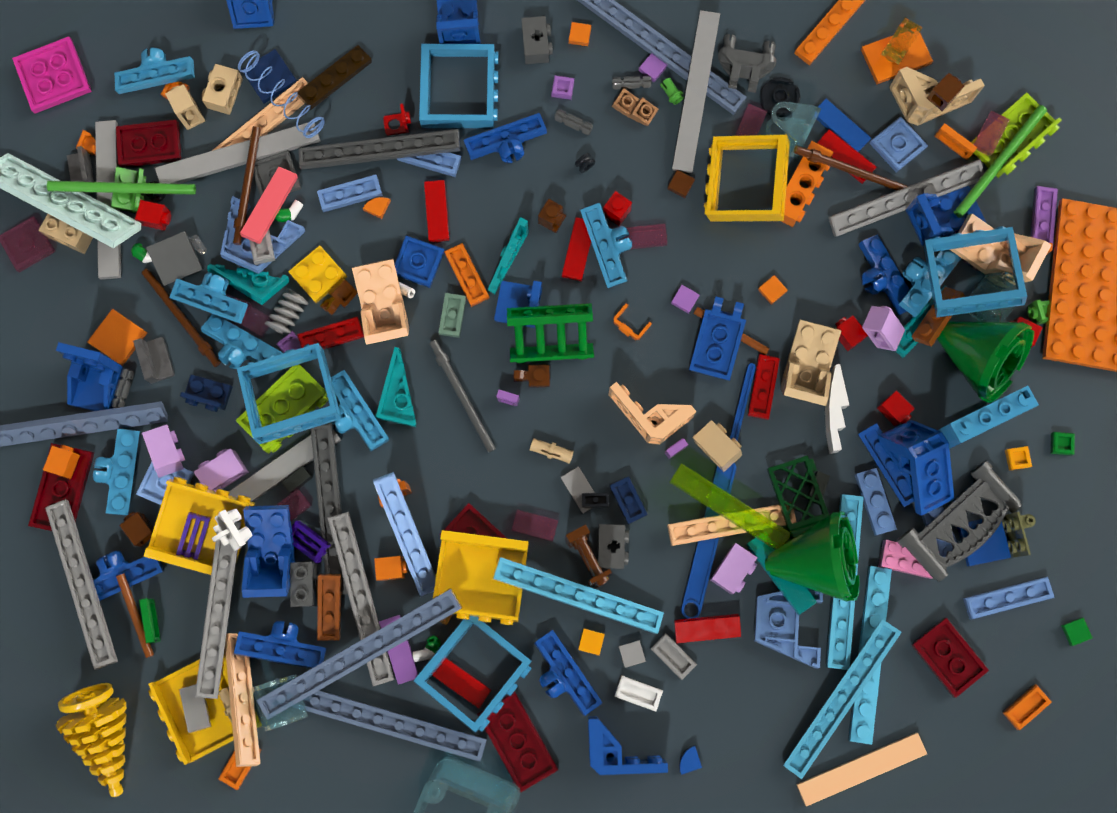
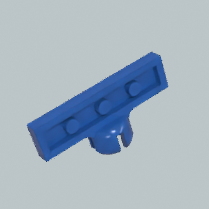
[464,113,547,163]
[858,234,910,315]
[858,423,914,507]
[93,551,165,601]
[234,621,326,669]
[534,630,603,716]

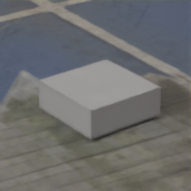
[618,640,646,668]

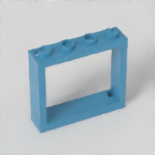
[419,44,499,128]
[924,226,1027,318]
[237,343,342,445]
[938,386,1039,449]
[414,616,532,733]

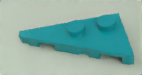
[488,217,529,294]
[207,264,289,305]
[376,347,417,428]

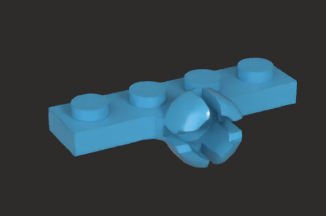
[114,47,195,94]
[580,203,632,288]
[898,250,961,317]
[169,273,248,324]
[201,314,284,369]
[331,370,389,451]
[93,429,140,516]

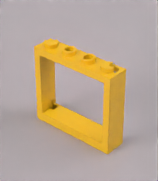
[704,134,790,222]

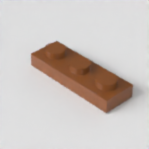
[911,287,965,347]
[317,574,341,641]

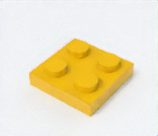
[288,245,347,303]

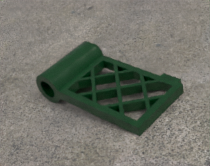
[767,456,829,540]

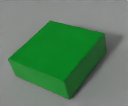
[1050,432,1075,456]
[1061,618,1093,646]

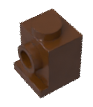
[538,199,566,233]

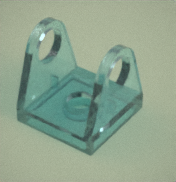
[765,102,821,159]
[969,272,1017,322]
[252,674,308,731]

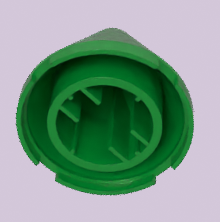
[937,321,1034,403]
[765,511,860,602]

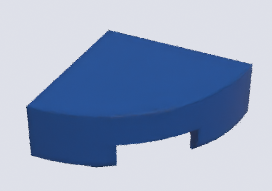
[679,746,702,775]

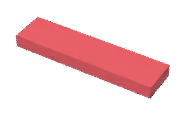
[240,167,298,244]

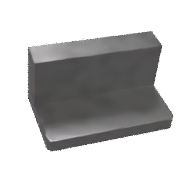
[67,146,94,194]
[133,337,175,384]

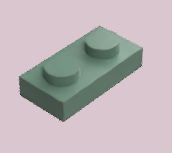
[439,293,466,338]

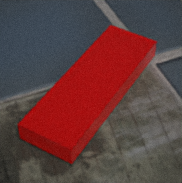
[817,129,877,184]
[424,180,450,243]
[562,217,591,282]
[297,316,364,350]
[747,354,780,420]
[674,614,741,643]
[432,658,492,708]

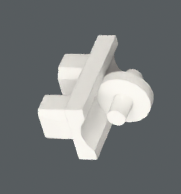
[212,509,252,551]

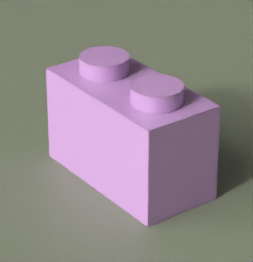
[862,306,905,351]
[142,425,185,478]
[194,448,249,492]
[710,543,758,594]

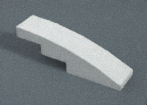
[825,364,849,454]

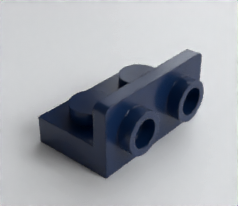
[180,375,233,412]

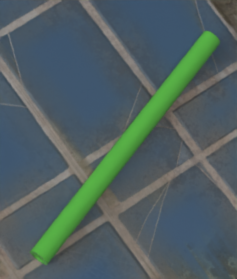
[954,105,1047,218]
[47,181,196,195]

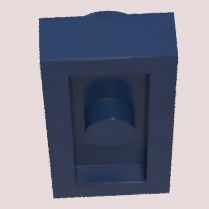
[609,476,648,525]

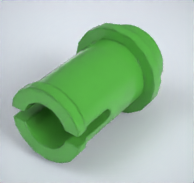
[660,78,684,105]

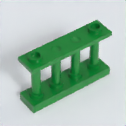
[507,303,594,363]

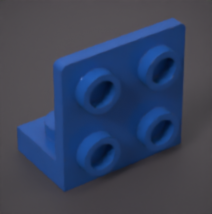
[494,281,542,328]

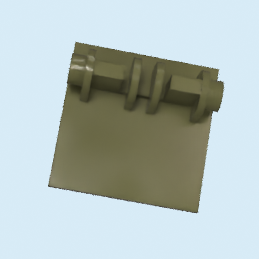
[1002,512,1036,558]

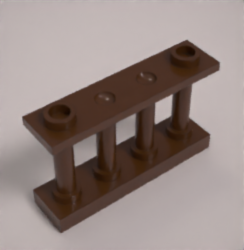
[565,524,612,588]

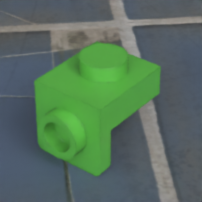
[1028,300,1049,325]

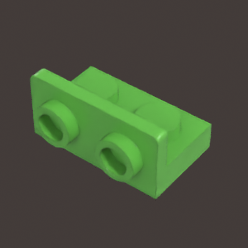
[110,167,146,213]

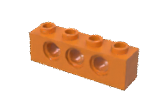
[781,141,833,227]

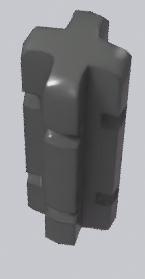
[612,76,652,89]
[555,109,593,135]
[111,369,134,408]

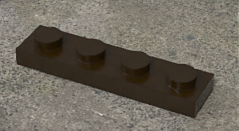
[297,45,372,110]

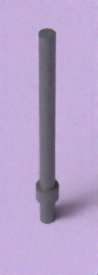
[429,340,496,453]

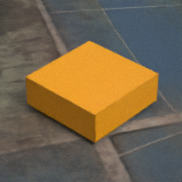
[1005,446,1032,471]
[578,629,605,655]

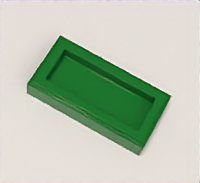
[139,598,161,643]

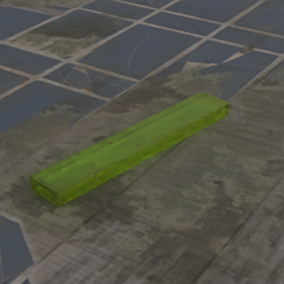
[669,463,791,550]

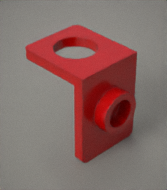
[383,103,411,136]

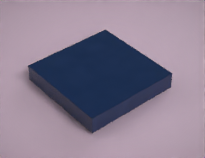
[242,49,297,104]

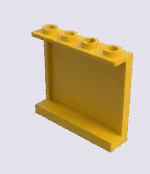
[144,477,255,575]
[433,530,529,625]
[148,650,262,765]

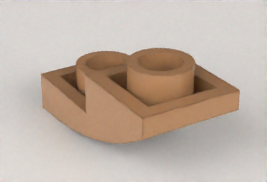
[611,88,659,126]

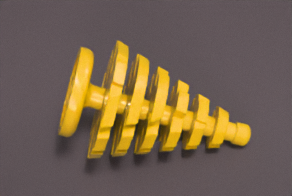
[56,683,127,797]

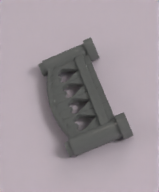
[897,460,1022,582]

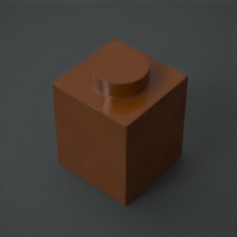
[927,73,964,111]
[119,512,154,547]

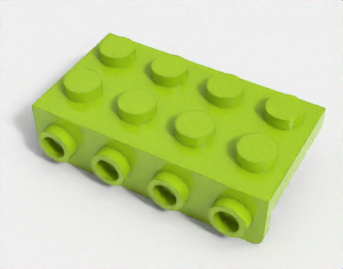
[971,92,1062,178]
[235,364,328,454]

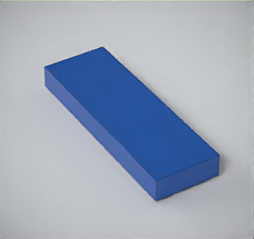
[811,99,871,152]

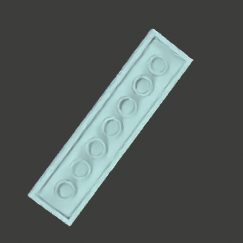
[0,153,141,248]

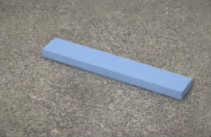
[373,472,436,597]

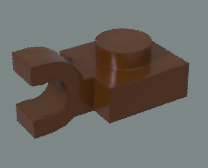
[320,277,358,315]
[514,365,550,387]

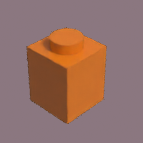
[43,444,80,479]
[374,556,408,581]

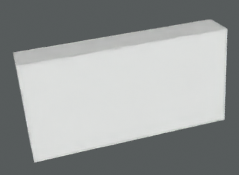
[615,675,663,712]

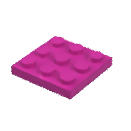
[12,37,92,114]

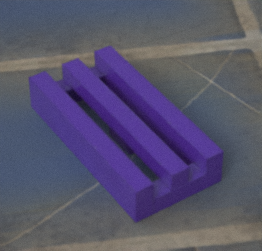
[176,512,211,560]
[291,521,331,563]

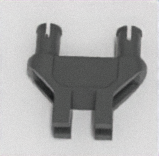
[718,34,777,93]

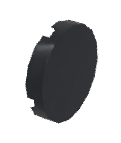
[760,77,801,118]

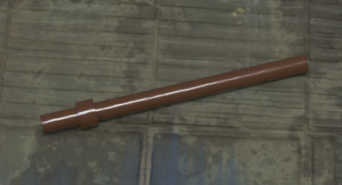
[233,126,261,245]
[793,145,908,191]
[141,268,221,367]

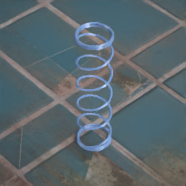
[238,51,325,138]

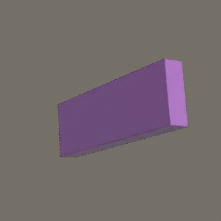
[1031,186,1058,243]
[379,615,419,685]

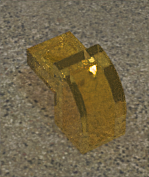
[881,17,923,65]

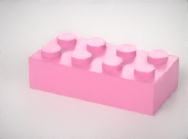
[878,540,933,579]

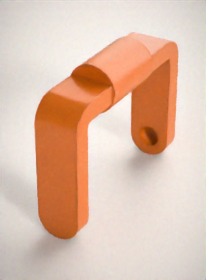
[613,303,652,340]

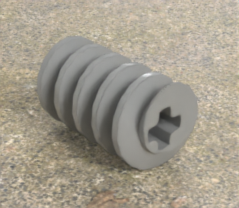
[265,288,308,335]

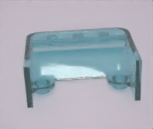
[414,757,521,813]

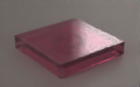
[0,216,56,273]

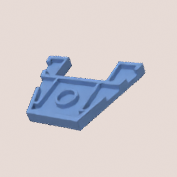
[220,196,305,274]
[754,588,823,669]

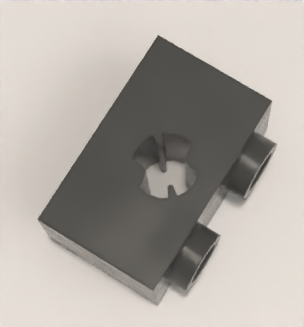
[521,16,553,64]
[598,524,629,570]
[290,562,317,607]

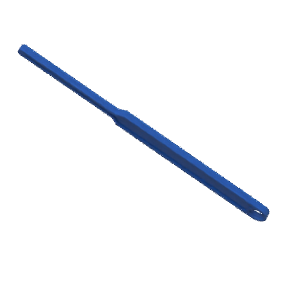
[681,363,756,619]

